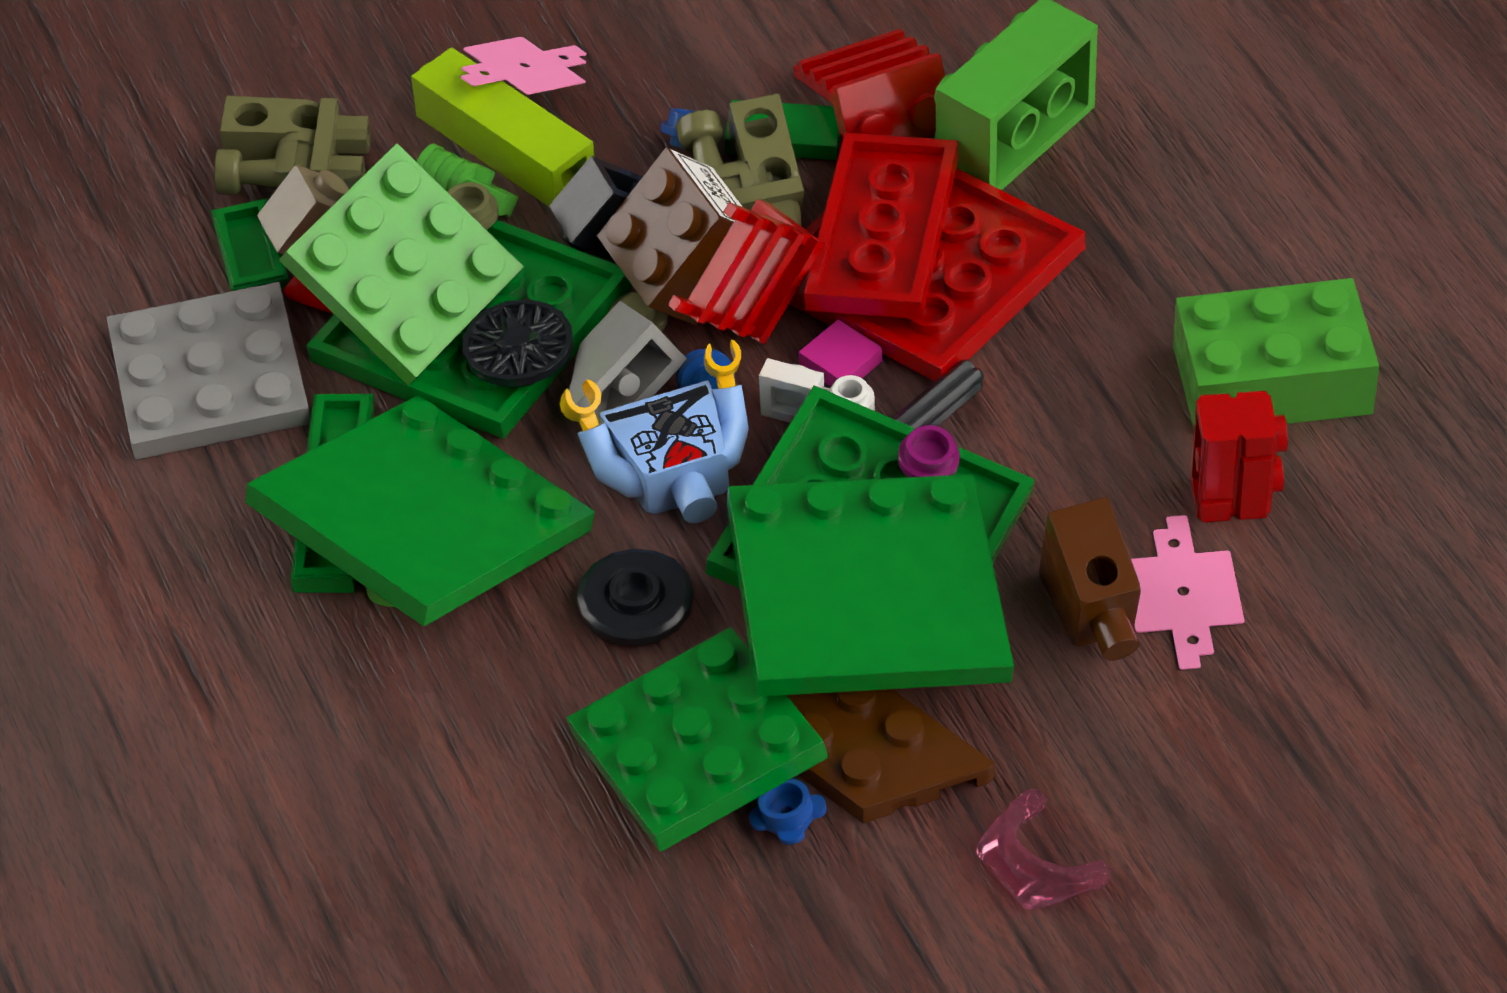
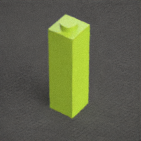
[411,47,595,207]

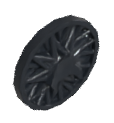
[463,299,573,387]
[577,549,694,646]

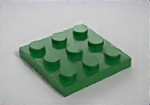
[566,627,828,852]

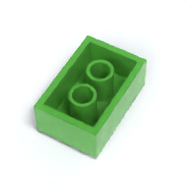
[934,0,1098,190]
[1173,278,1379,428]

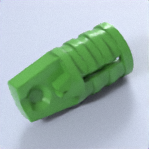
[416,144,519,217]

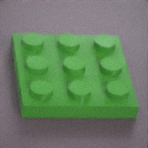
[279,143,524,385]

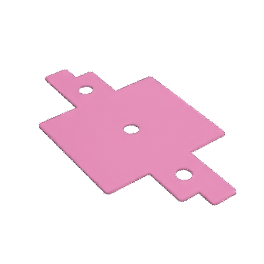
[460,37,587,95]
[1131,515,1245,670]

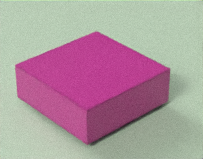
[798,319,883,387]

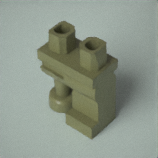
[675,93,804,226]
[215,95,371,195]

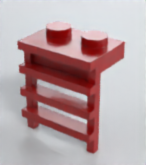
[792,29,945,142]
[668,199,825,344]

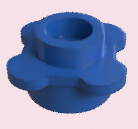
[749,778,827,845]

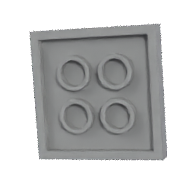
[107,282,311,460]

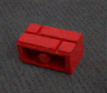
[1191,391,1288,523]

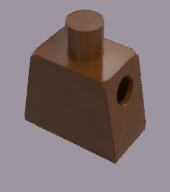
[1039,497,1141,661]

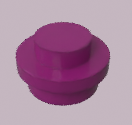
[898,425,960,477]

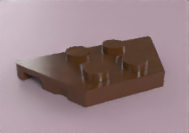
[787,689,995,824]

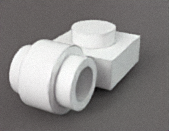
[759,358,875,423]

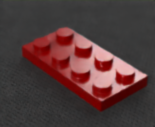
[803,133,959,319]

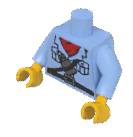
[560,340,749,523]

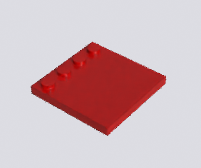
[789,168,1086,381]

